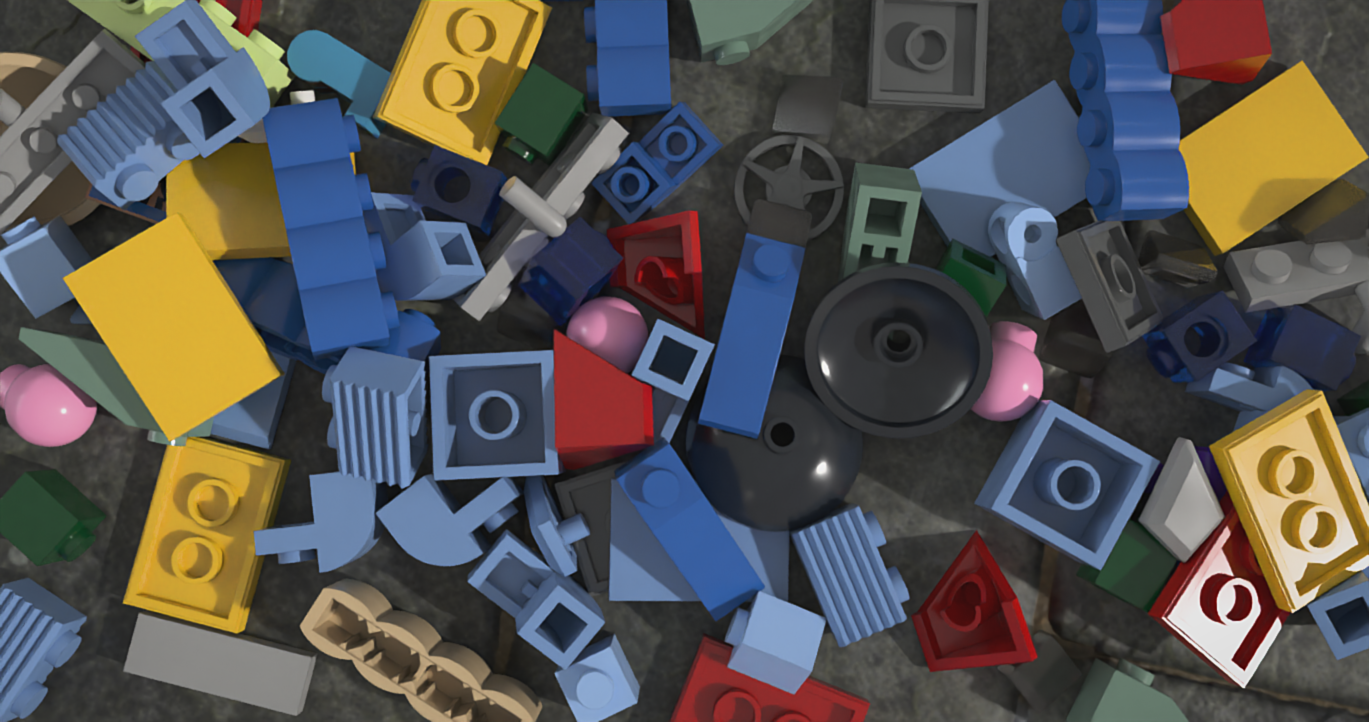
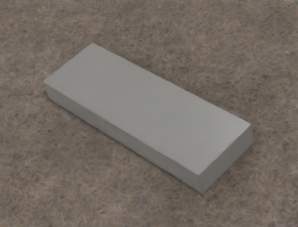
[123,610,318,716]

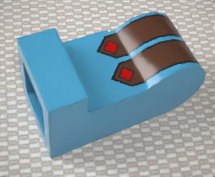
[287,30,391,139]

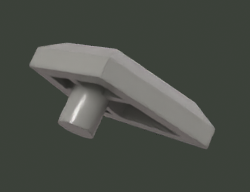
[1138,437,1225,563]

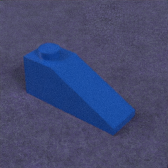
[698,233,806,439]
[614,437,765,621]

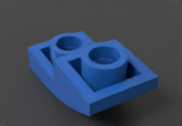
[591,101,723,224]

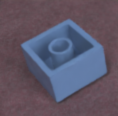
[429,350,566,480]
[974,400,1160,570]

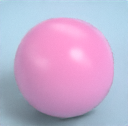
[566,297,649,373]
[971,321,1043,422]
[0,364,97,447]

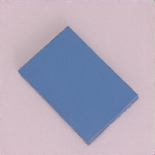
[909,80,1090,257]
[608,478,789,602]

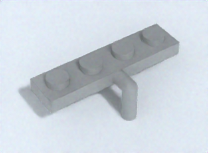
[0,28,146,235]
[453,113,629,321]
[1223,229,1369,354]

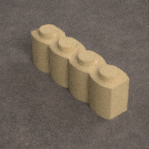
[300,579,543,722]

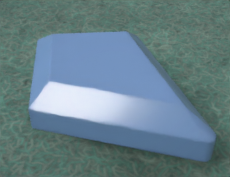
[523,475,590,577]

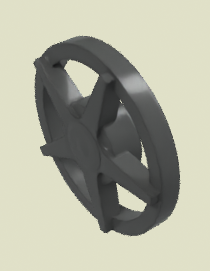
[734,135,844,245]

